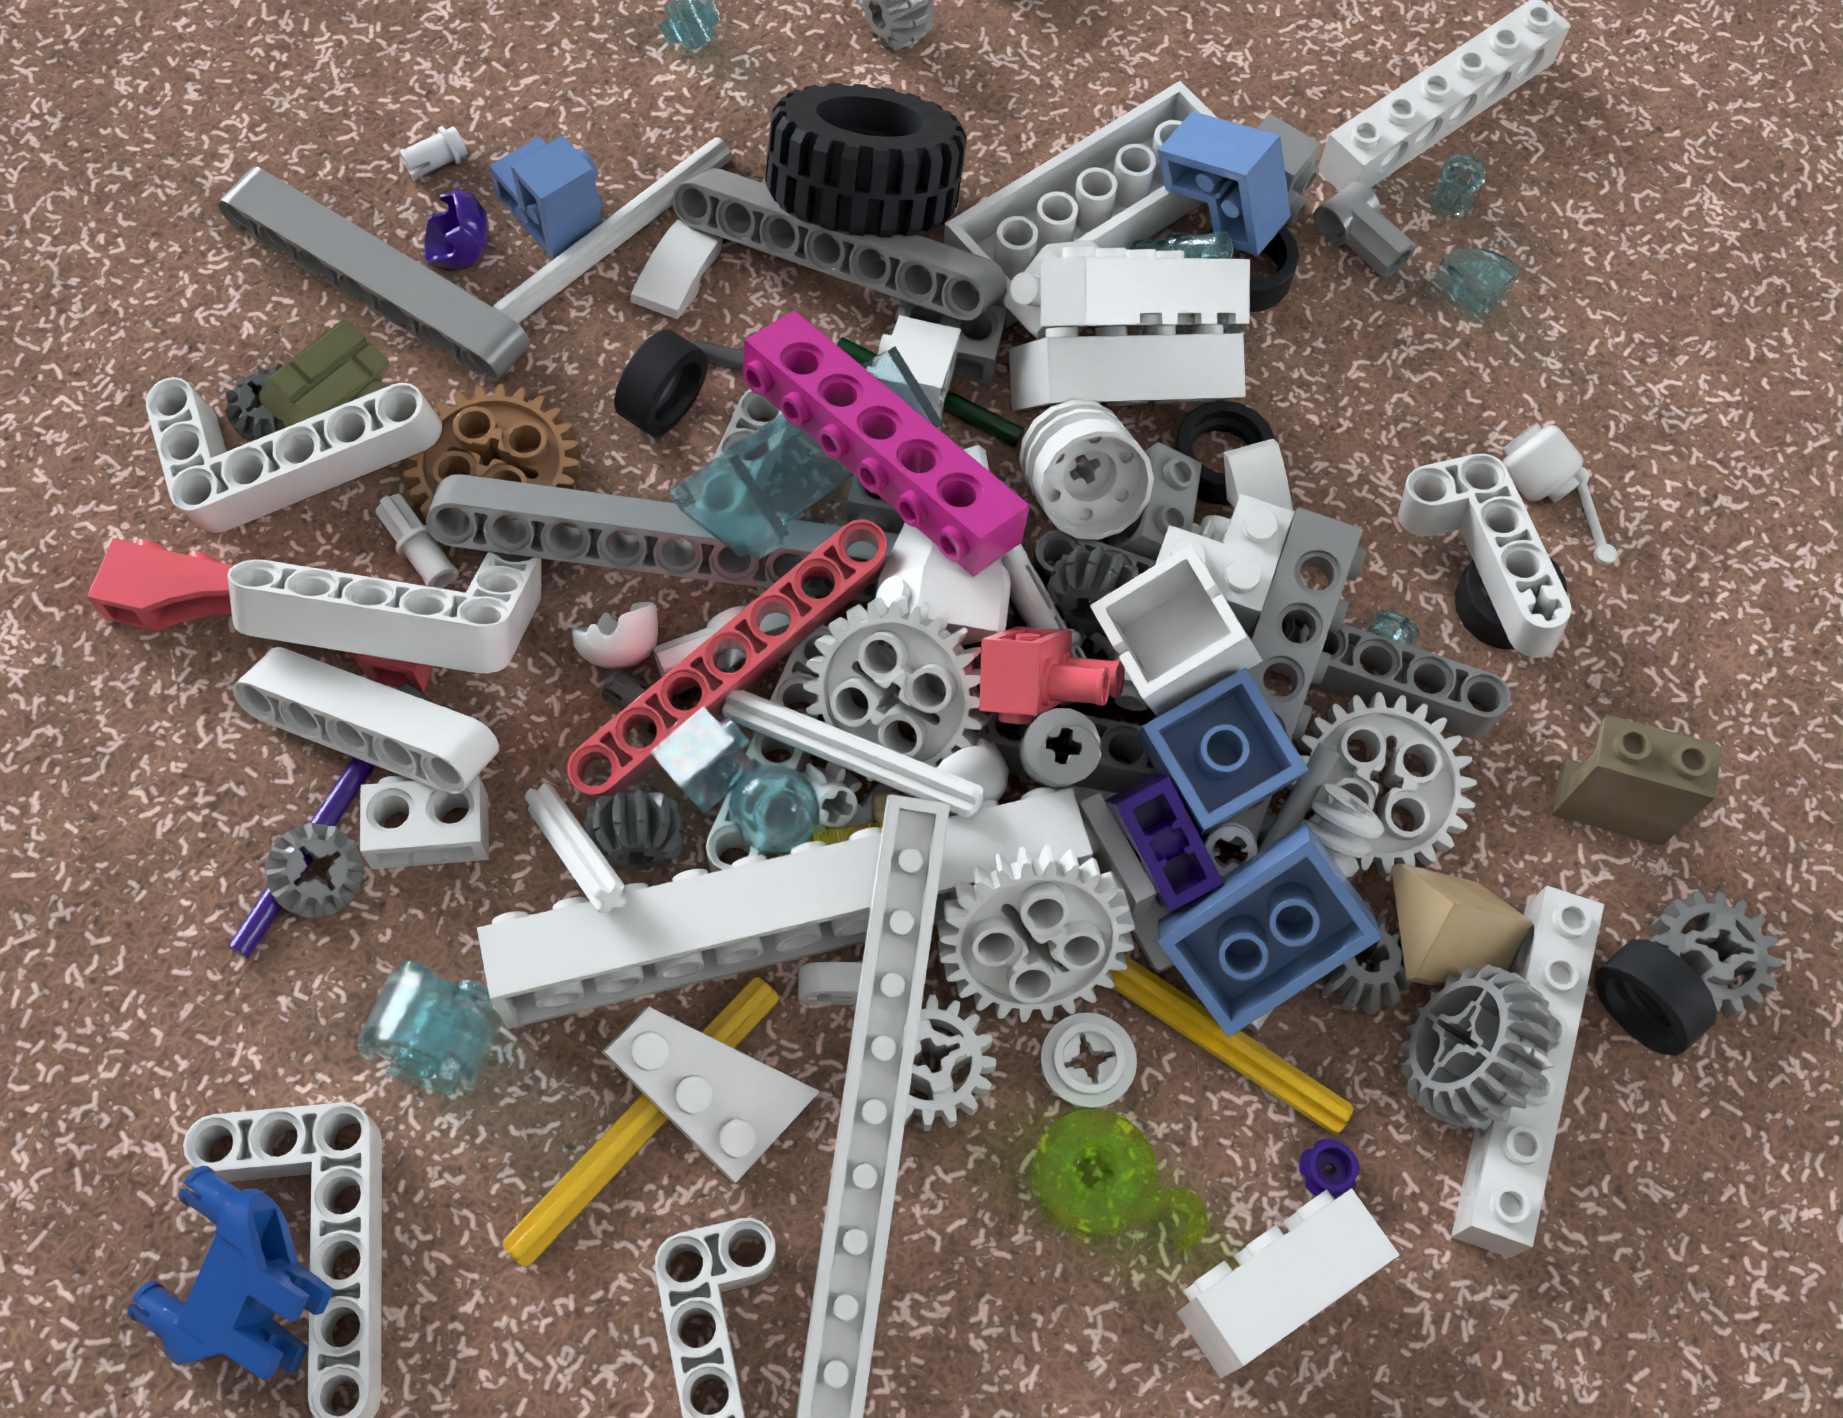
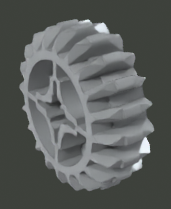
[1400,964,1559,1130]

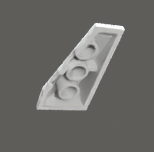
[876,445,1011,646]

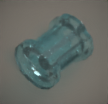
[1430,154,1486,219]

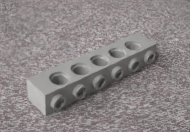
[1200,507,1367,855]

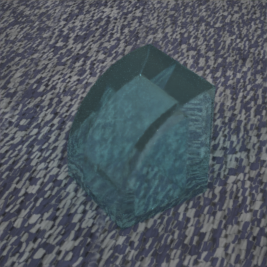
[1430,248,1522,324]

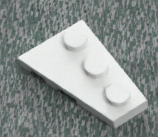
[602,1007,820,1183]

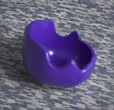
[424,189,489,269]

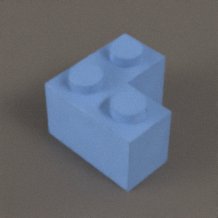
[1158,111,1291,256]
[489,135,604,260]

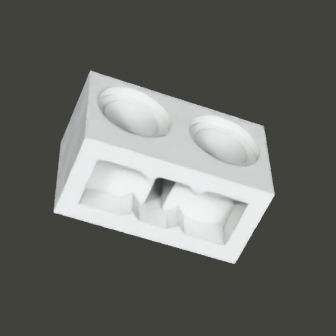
[360,775,489,869]

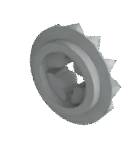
[265,822,365,918]

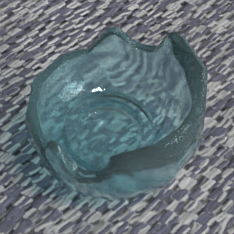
[728,764,820,854]

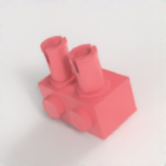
[979,626,1124,724]

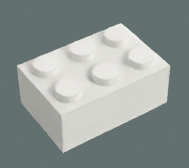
[1176,1188,1400,1378]

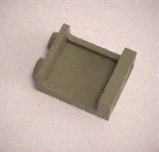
[1552,715,1721,845]

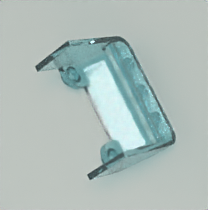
[667,346,943,560]

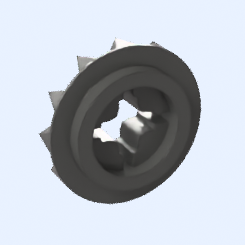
[224,364,286,441]

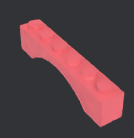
[87,538,433,693]

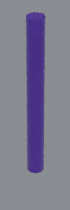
[228,757,375,958]

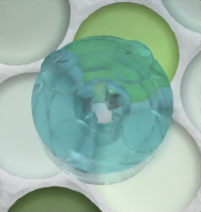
[356,961,502,1095]

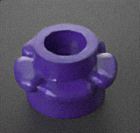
[1299,1139,1360,1199]

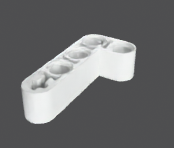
[1398,454,1572,658]
[655,1218,777,1418]

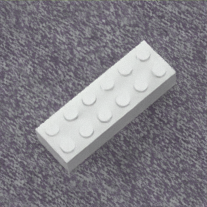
[943,81,1217,329]

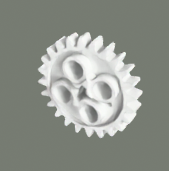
[803,596,990,782]
[1287,692,1477,877]
[937,845,1135,1022]

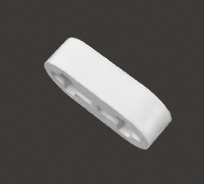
[798,962,863,1005]

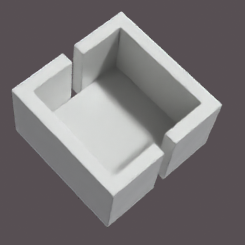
[1090,544,1263,717]

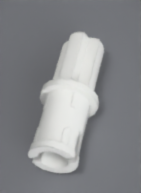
[376,493,459,589]

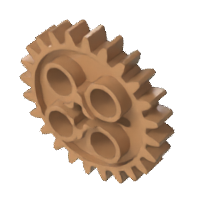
[403,384,582,522]

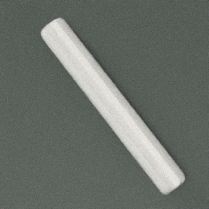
[524,783,627,914]

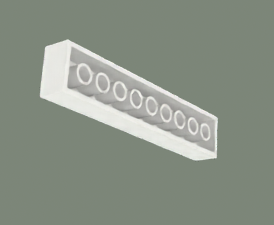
[477,787,1093,1029]

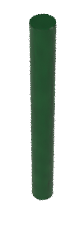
[837,337,1024,447]

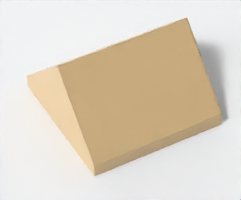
[1391,863,1533,988]

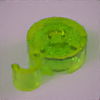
[1030,1108,1208,1252]

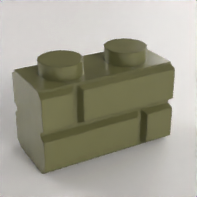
[258,319,391,427]

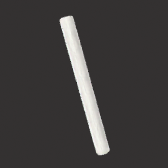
[493,137,732,323]

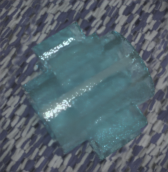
[658,0,722,53]

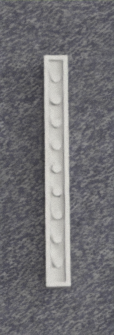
[795,794,950,1418]

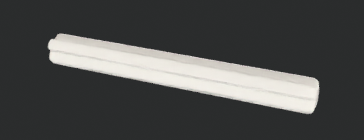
[722,690,984,817]

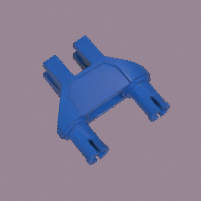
[127,1166,334,1380]

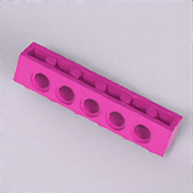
[743,310,1030,577]

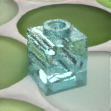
[650,706,757,814]

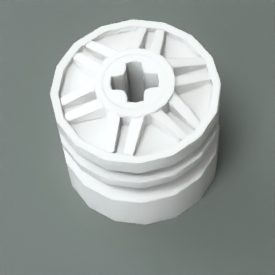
[1019,400,1154,540]

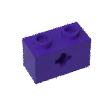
[1104,773,1224,912]

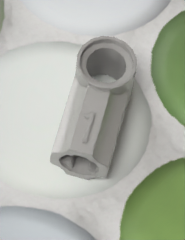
[1313,181,1417,278]

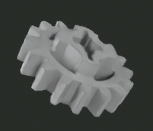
[1650,891,1782,1019]

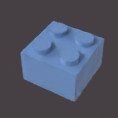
[1136,667,1308,836]

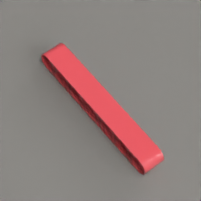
[567,519,887,801]

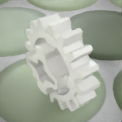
[905,995,996,1131]

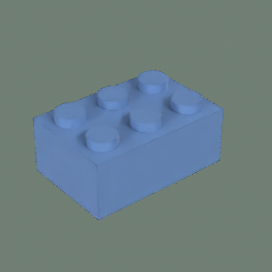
[1157,822,1382,1038]

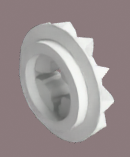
[1041,1013,1137,1109]

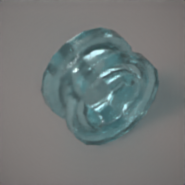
[1366,610,1420,646]

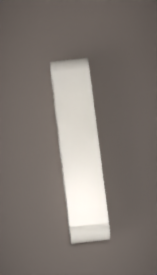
[233,647,499,795]

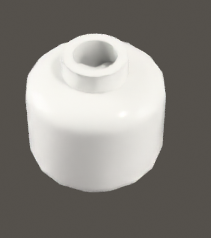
[1503,423,1583,503]

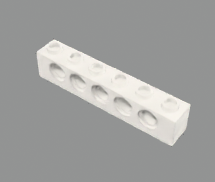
[1318,0,1571,191]
[1451,886,1604,1258]

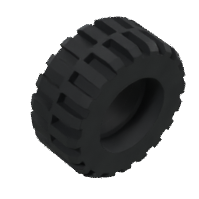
[765,83,967,238]

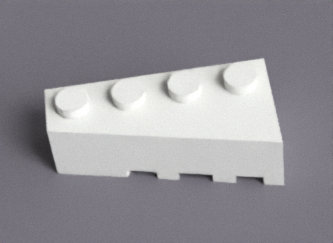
[1040,246,1250,326]
[1009,324,1246,411]

